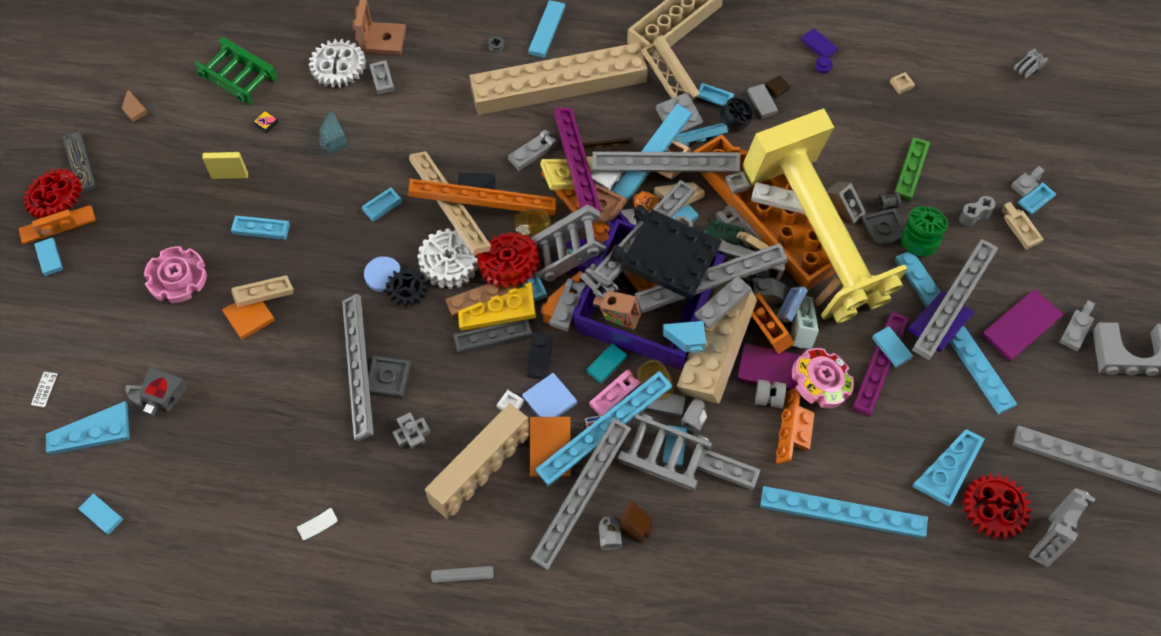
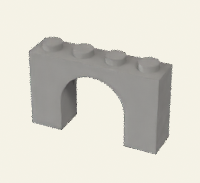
[1092,322,1161,376]

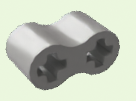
[959,196,995,227]

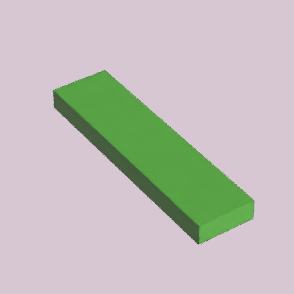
[895,137,930,202]

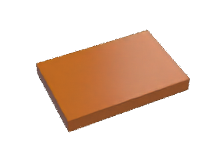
[530,417,571,478]

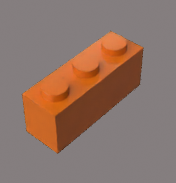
[751,293,794,354]

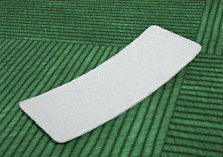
[297,508,338,540]

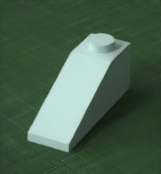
[791,296,819,349]

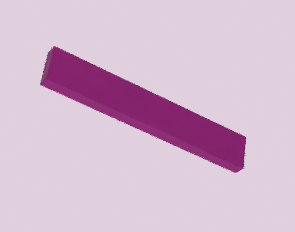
[852,311,909,417]

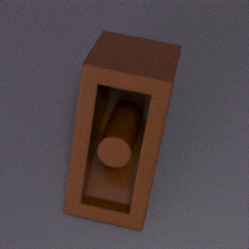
[620,500,654,543]

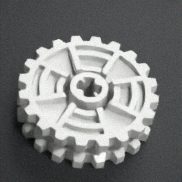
[418,229,479,289]

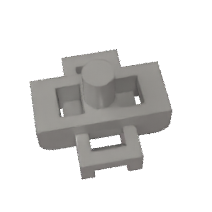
[393,412,430,449]

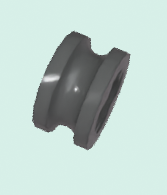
[488,36,504,53]

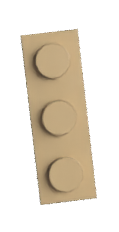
[231,275,293,307]

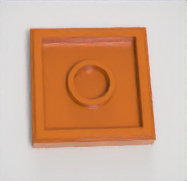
[222,301,275,340]

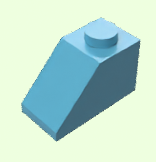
[663,321,706,354]

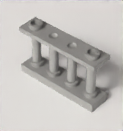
[531,204,606,281]
[618,414,712,492]

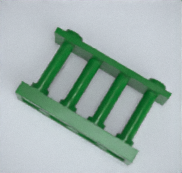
[195,37,278,105]

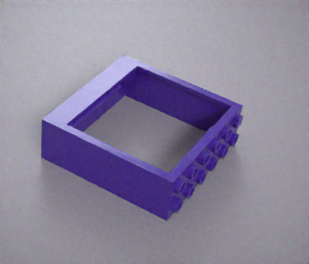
[572,219,725,371]

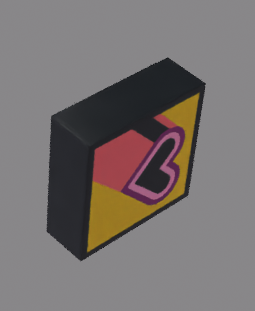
[253,110,279,134]

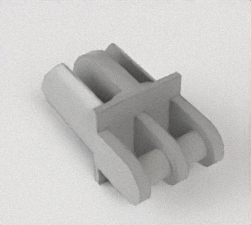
[1014,49,1049,78]
[580,263,618,298]

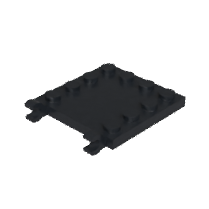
[610,205,722,300]

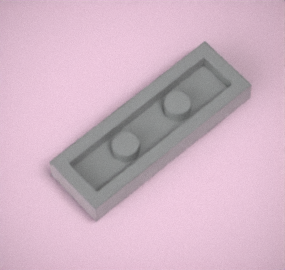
[695,276,752,329]
[696,449,761,490]

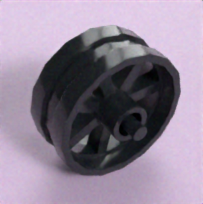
[720,97,755,131]

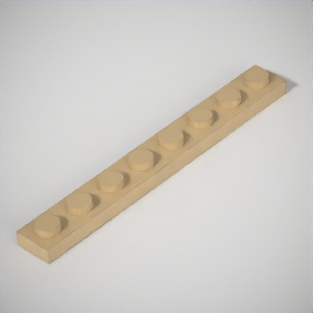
[409,151,491,255]

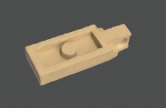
[1001,202,1044,250]

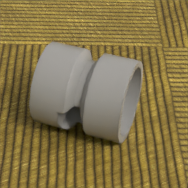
[755,379,786,409]

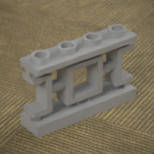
[1028,488,1095,568]

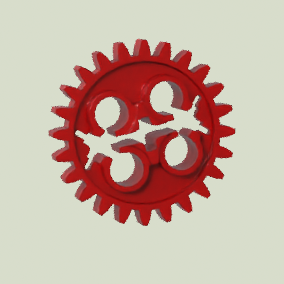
[23,168,83,219]
[962,473,1032,540]

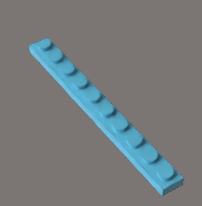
[895,251,1017,415]

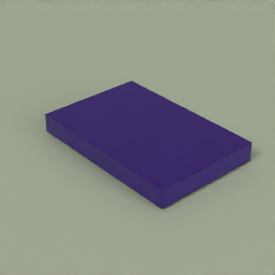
[908,290,974,353]

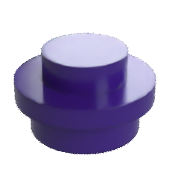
[815,57,833,74]

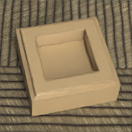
[890,72,915,94]

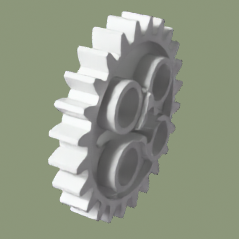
[309,39,366,88]

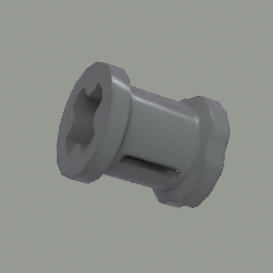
[878,191,901,211]

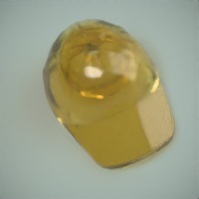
[514,209,551,236]
[637,359,675,400]

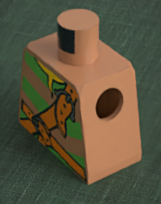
[593,291,641,330]

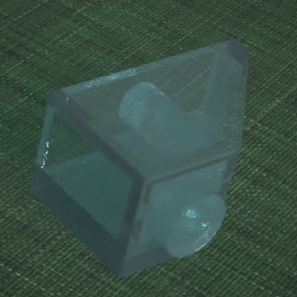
[318,110,348,154]

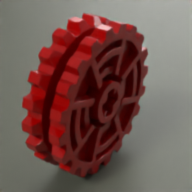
[477,232,540,288]

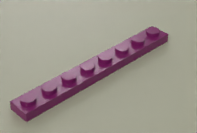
[554,107,601,212]

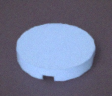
[364,257,400,292]

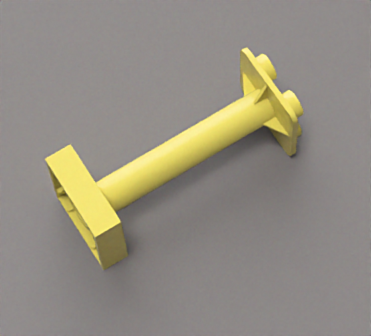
[742,108,908,323]

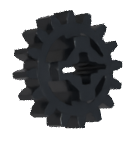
[386,267,427,308]

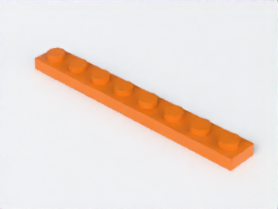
[408,179,556,215]

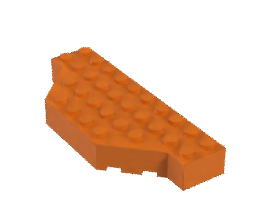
[693,135,835,290]

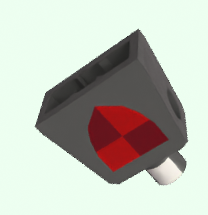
[139,367,188,417]

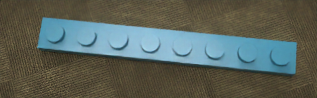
[535,371,672,486]
[760,486,928,539]

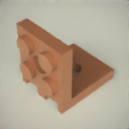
[353,0,406,55]

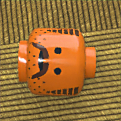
[632,190,659,212]

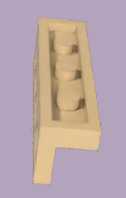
[641,35,700,101]

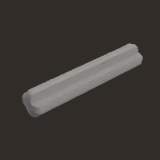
[431,566,494,583]

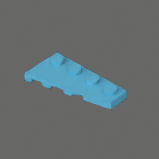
[46,401,130,455]
[912,429,985,507]

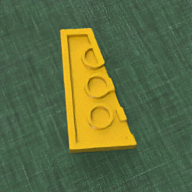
[458,282,536,331]

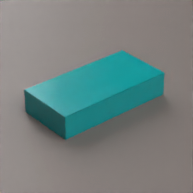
[587,343,627,384]

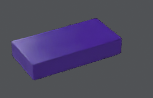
[801,28,838,58]

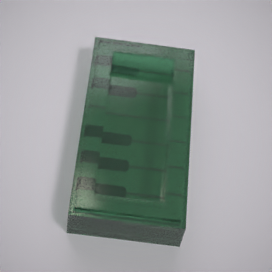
[706,219,746,246]

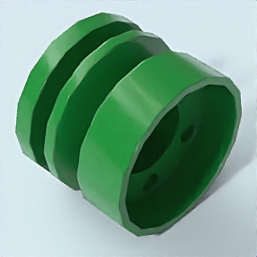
[900,206,948,257]

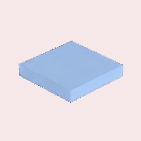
[522,373,577,417]

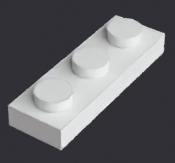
[751,182,805,214]

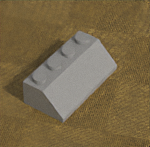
[717,239,785,281]

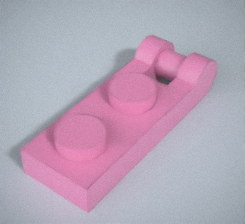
[589,370,643,417]

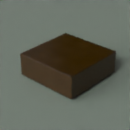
[765,75,791,98]

